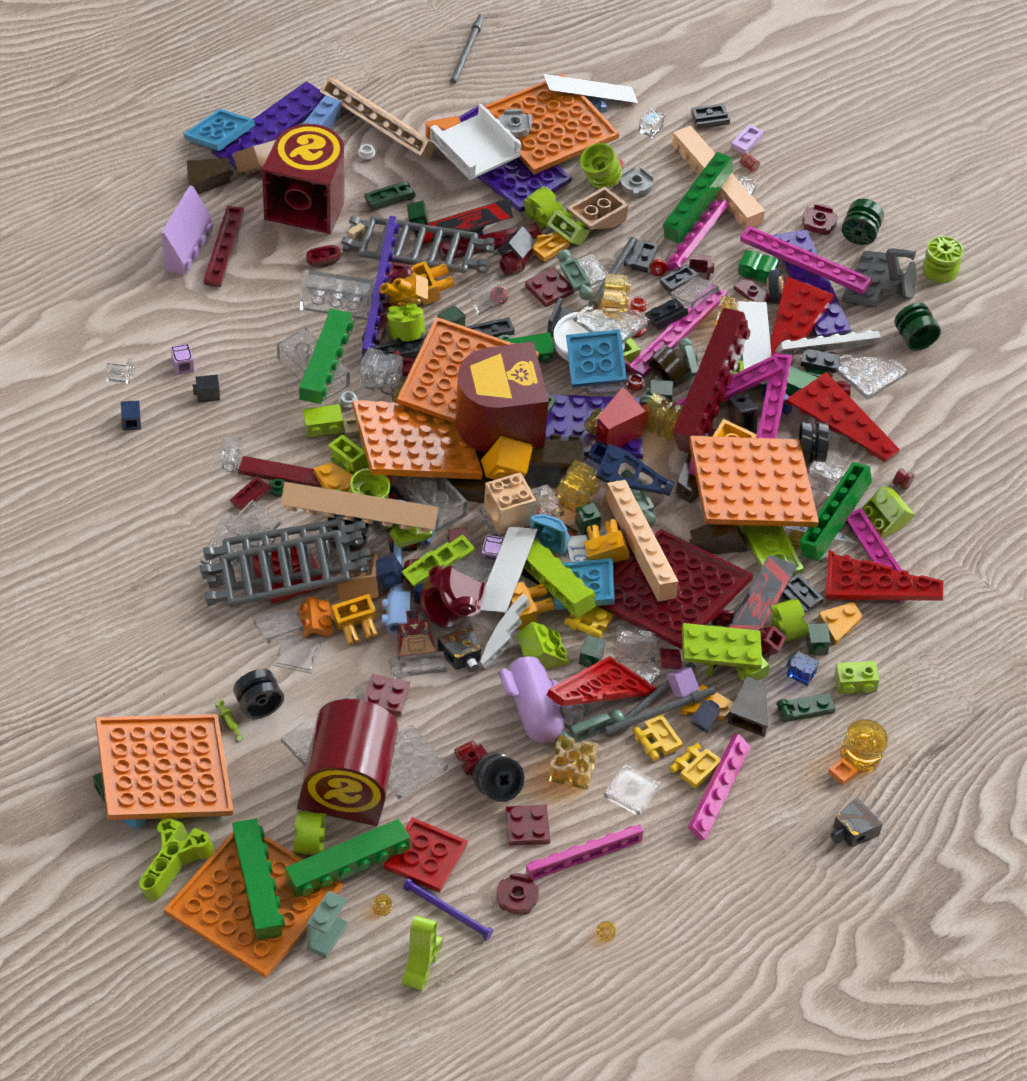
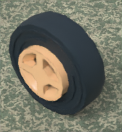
[767,269,784,302]

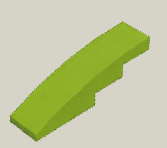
[402,534,475,587]

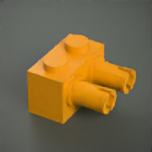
[411,261,455,305]
[379,274,428,307]
[584,519,630,563]
[508,582,554,630]
[331,594,378,645]

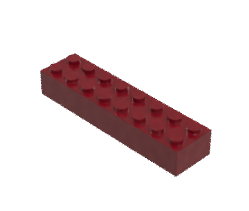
[672,307,751,453]

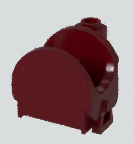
[421,565,486,628]

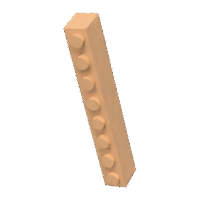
[320,77,437,159]
[672,126,765,230]
[606,480,678,602]
[281,482,438,533]

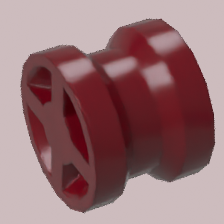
[892,468,914,491]

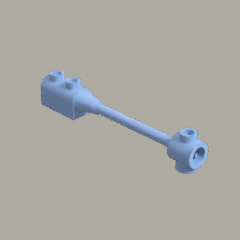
[382,500,410,634]

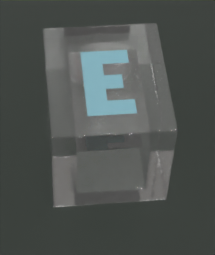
[638,108,665,138]

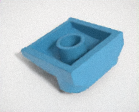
[530,514,570,555]

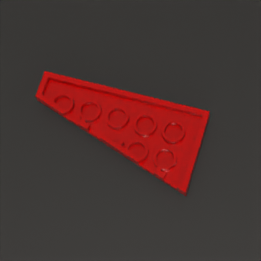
[770,276,834,357]
[785,372,900,462]
[826,550,944,601]
[546,656,657,706]

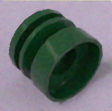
[841,198,884,245]
[894,303,941,351]

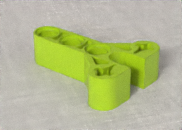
[139,818,215,901]
[401,915,443,991]

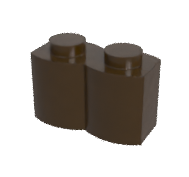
[646,344,689,386]

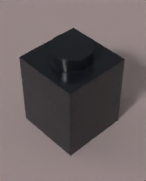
[192,374,220,402]

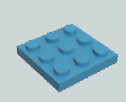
[183,109,255,151]
[566,329,627,388]
[555,558,615,610]

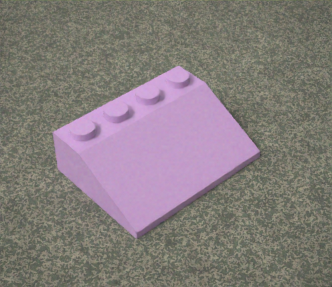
[161,186,213,276]

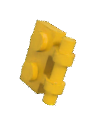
[564,606,614,639]
[632,714,683,761]
[669,743,721,789]

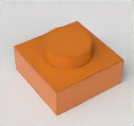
[828,758,858,786]

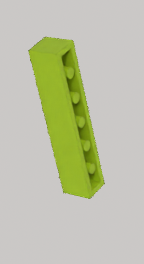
[523,538,596,618]

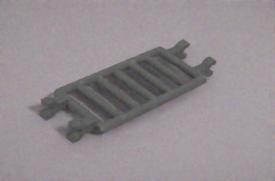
[342,216,494,274]
[203,519,371,591]
[199,530,369,607]

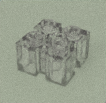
[361,347,403,397]

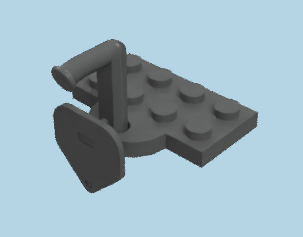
[842,248,917,306]

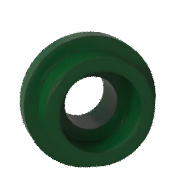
[269,479,286,497]

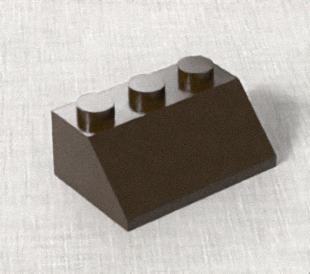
[529,434,584,468]

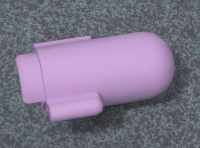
[498,656,567,744]

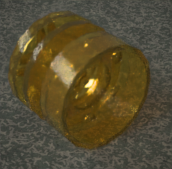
[643,393,683,441]
[840,719,888,773]

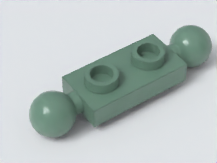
[557,249,593,300]
[679,338,699,388]
[620,470,656,526]
[555,709,624,747]

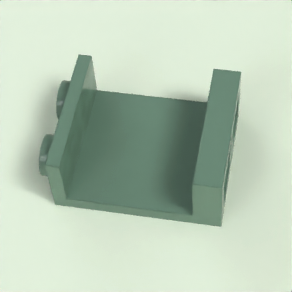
[307,891,347,958]

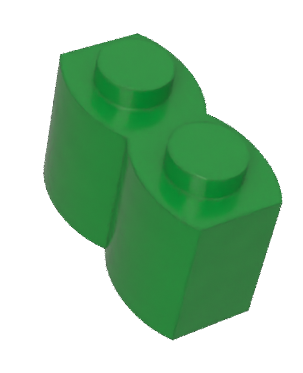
[738,250,779,283]

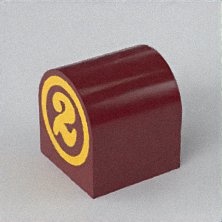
[262,124,345,235]
[297,699,398,826]

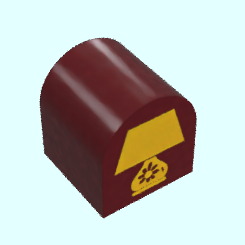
[456,342,549,453]

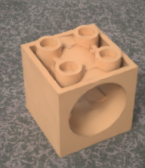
[484,472,536,535]

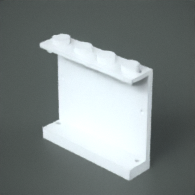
[430,104,521,180]

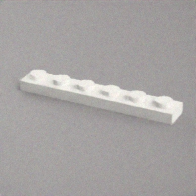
[775,330,881,355]

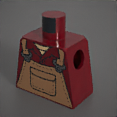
[396,609,436,656]

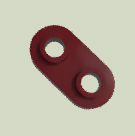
[306,245,341,266]

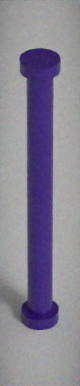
[403,878,493,940]

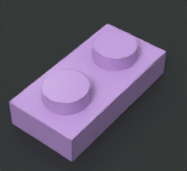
[731,124,764,154]

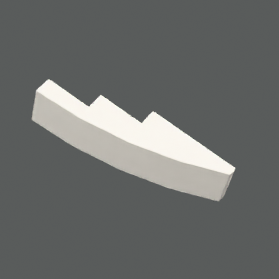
[480,594,530,669]

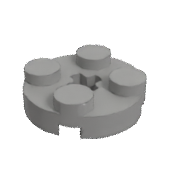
[498,109,532,137]
[619,167,654,198]

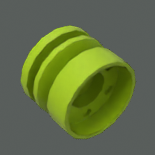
[580,143,622,189]
[922,236,964,283]
[349,468,390,499]

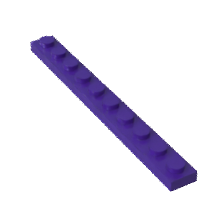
[362,216,399,361]

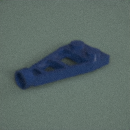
[595,444,675,496]

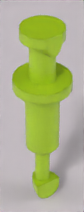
[215,700,243,741]

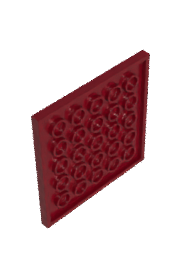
[598,529,753,649]

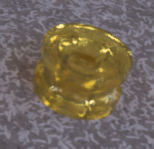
[788,530,804,549]
[373,894,392,916]
[597,921,616,942]

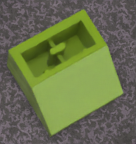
[862,485,915,538]
[516,621,570,670]

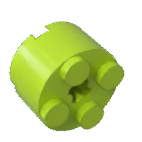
[523,187,563,229]
[387,303,425,341]
[770,599,809,642]
[294,812,327,855]

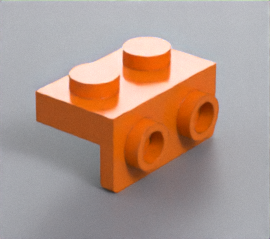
[299,596,333,638]

